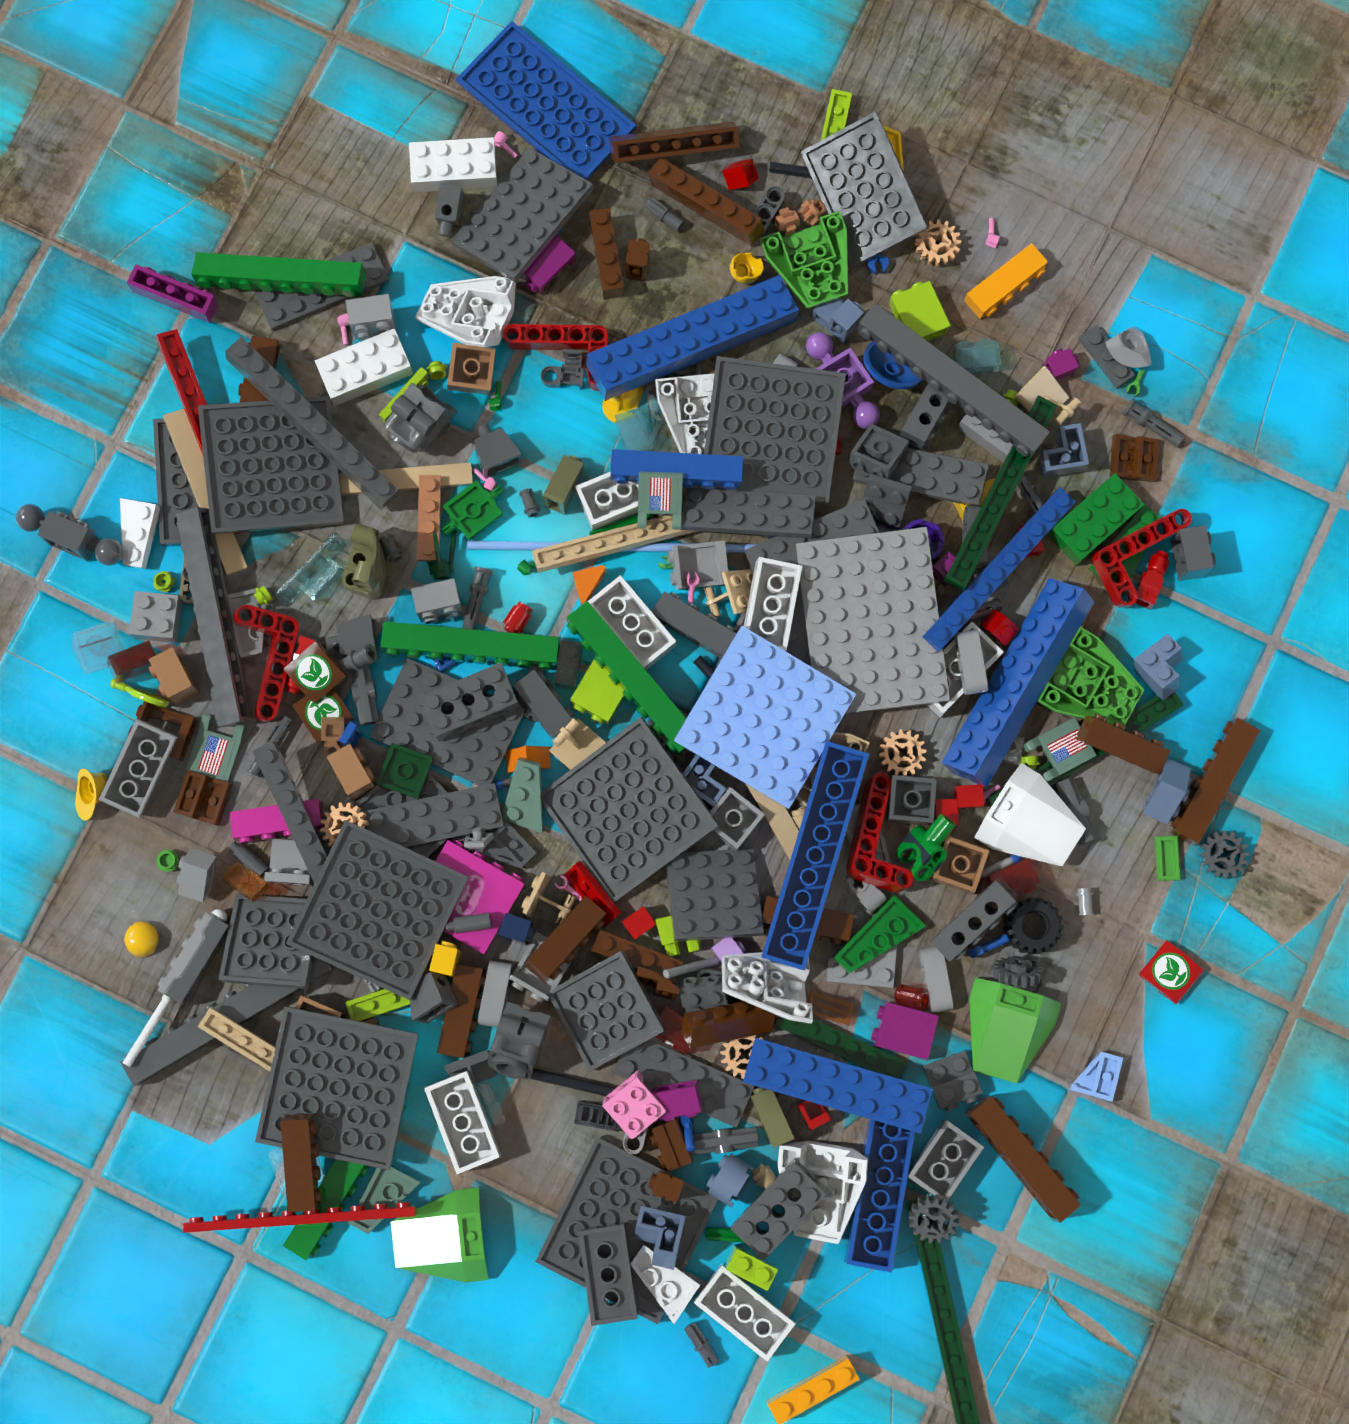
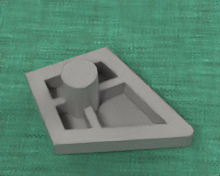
[464,828,494,849]

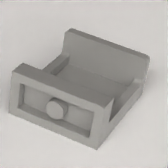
[668,541,728,590]
[509,932,573,1003]

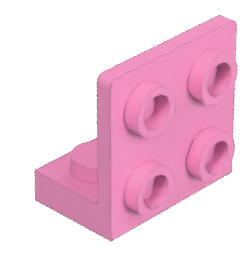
[602,1070,666,1139]

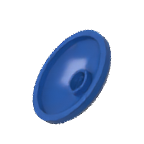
[863,341,923,389]

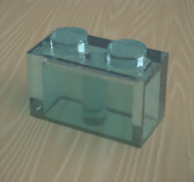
[953,338,1001,374]
[615,407,656,451]

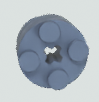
[706,1153,755,1208]

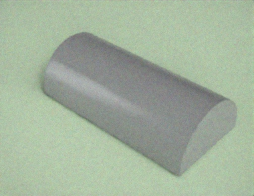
[99,719,178,818]

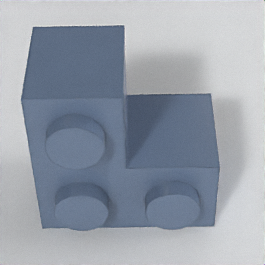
[812,298,864,345]
[1038,423,1089,478]
[1134,634,1182,700]
[683,755,727,809]
[1143,758,1192,824]
[634,1206,686,1270]

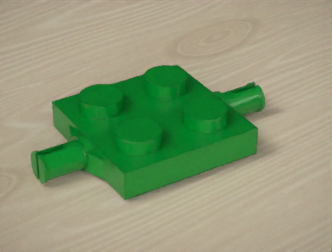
[441,480,505,541]

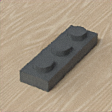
[1078,325,1135,389]

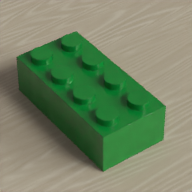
[1047,473,1145,566]

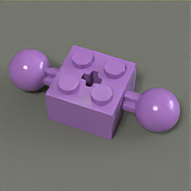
[806,332,880,429]

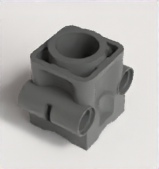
[383,383,457,453]
[488,1001,550,1080]

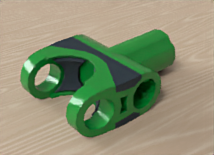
[896,813,956,881]

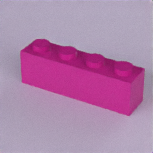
[230,799,325,844]

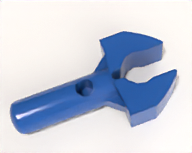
[867,253,889,275]
[968,934,1010,958]
[681,1115,695,1152]

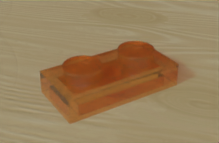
[221,861,269,903]

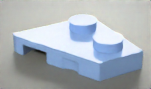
[1069,1052,1123,1102]

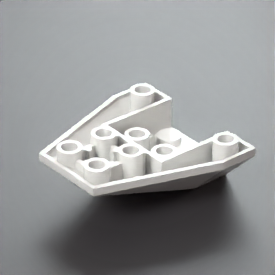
[415,276,516,348]
[655,373,715,454]
[974,763,1086,866]
[722,952,813,1024]

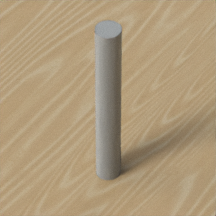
[663,957,719,979]

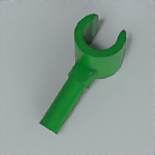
[489,381,502,411]
[517,559,536,575]

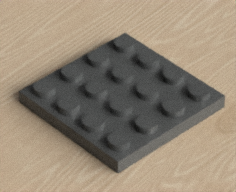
[666,848,764,942]
[218,894,313,989]
[547,950,667,1072]

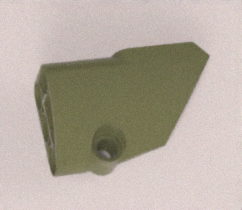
[342,523,387,600]

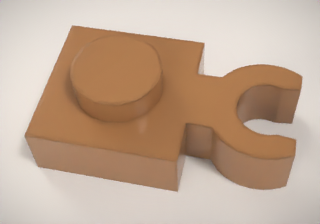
[321,717,344,755]

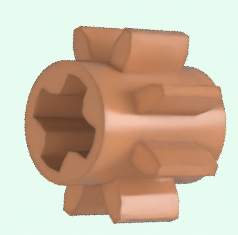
[800,199,827,226]
[774,207,800,235]

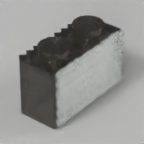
[555,640,583,690]

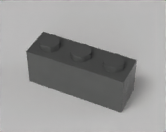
[512,670,574,739]

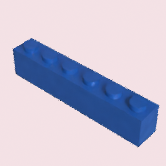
[610,449,743,490]

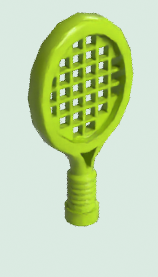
[110,678,169,707]

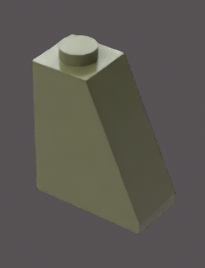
[543,455,584,515]
[750,1087,794,1148]

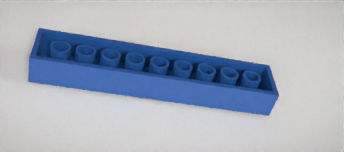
[586,275,799,401]
[941,578,1095,787]
[761,741,869,971]

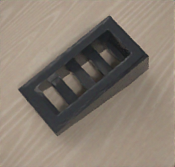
[574,1101,619,1132]

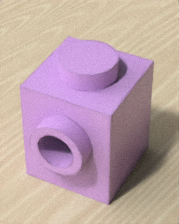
[711,938,746,963]

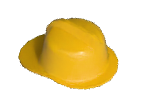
[602,386,643,423]
[75,768,107,821]

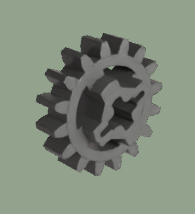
[1199,830,1249,879]
[993,956,1042,988]
[909,1194,959,1243]

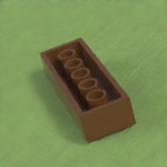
[964,1096,1081,1223]

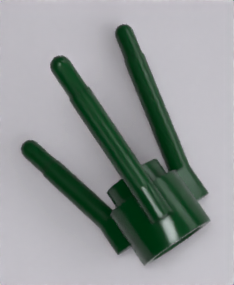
[427,530,457,580]

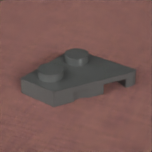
[475,821,537,869]

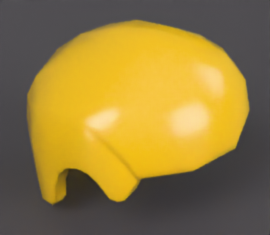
[729,252,764,284]
[124,921,159,958]

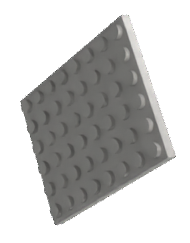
[796,527,950,714]

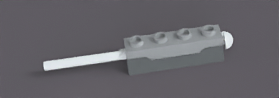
[123,909,229,1067]

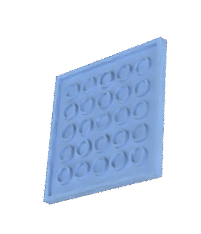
[673,626,856,809]

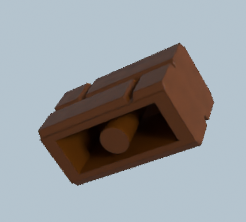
[625,238,650,281]
[649,1119,694,1172]
[648,1170,684,1202]

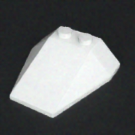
[778,1141,868,1244]

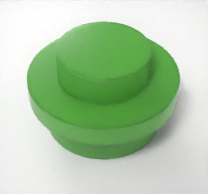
[156,850,179,872]

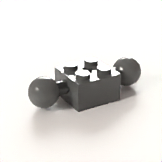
[16,504,123,566]

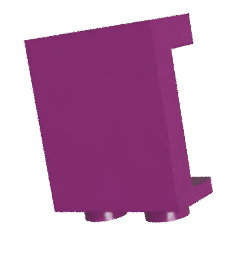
[521,235,576,295]
[871,1002,939,1060]

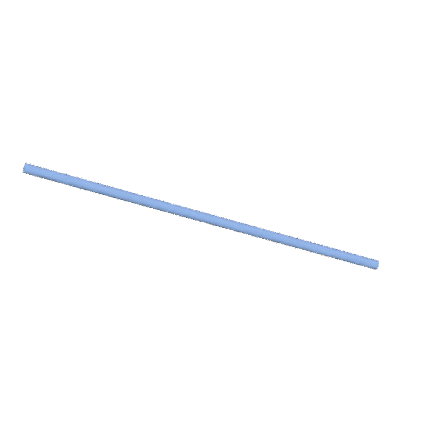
[467,541,757,553]

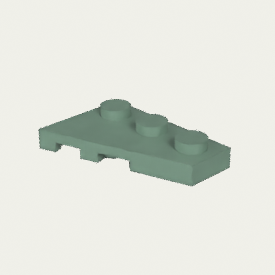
[502,757,544,833]
[348,1166,421,1234]

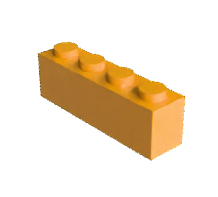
[964,243,1048,320]
[766,1355,860,1424]

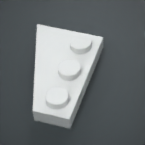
[120,498,161,569]
[630,1244,700,1324]

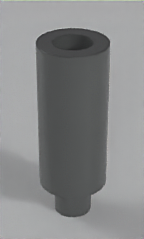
[229,841,269,880]
[446,912,492,934]

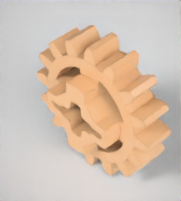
[914,219,961,267]
[878,729,927,776]
[320,802,369,847]
[720,1035,763,1079]

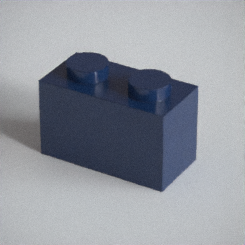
[498,913,536,946]

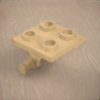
[1015,366,1081,425]
[704,569,754,617]
[549,718,606,770]
[521,872,577,924]

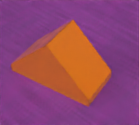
[573,565,607,605]
[505,746,551,773]

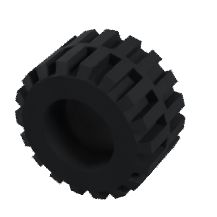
[1003,897,1064,955]

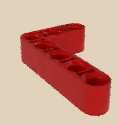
[503,324,608,391]
[1092,509,1192,608]
[233,605,299,722]
[846,772,914,893]

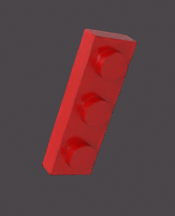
[564,861,621,927]

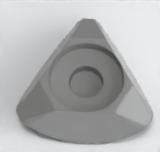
[1105,326,1152,368]

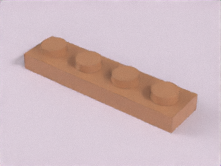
[417,475,442,562]

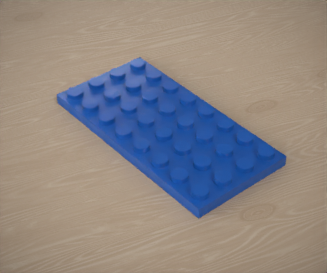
[456,21,636,180]

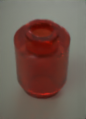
[894,984,929,1010]

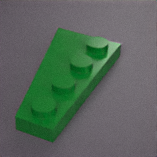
[1089,505,1161,597]
[833,895,926,974]

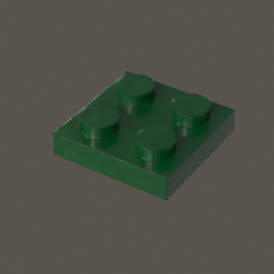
[376,743,434,800]

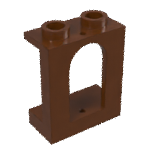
[128,701,198,762]

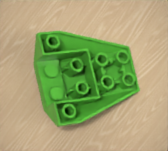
[759,211,848,309]
[1037,627,1144,726]
[969,978,1061,1084]
[391,1187,489,1283]

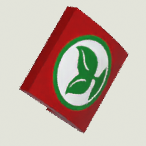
[1139,940,1204,1005]

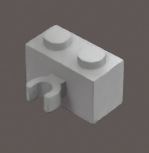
[176,848,216,903]

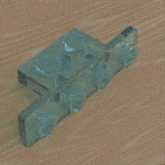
[275,532,347,606]

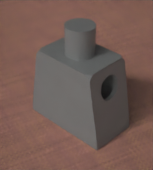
[435,183,466,237]
[474,424,522,479]
[326,614,379,659]
[410,966,458,1024]

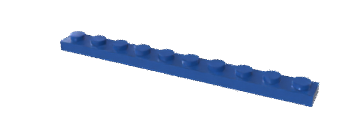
[922,487,1076,652]

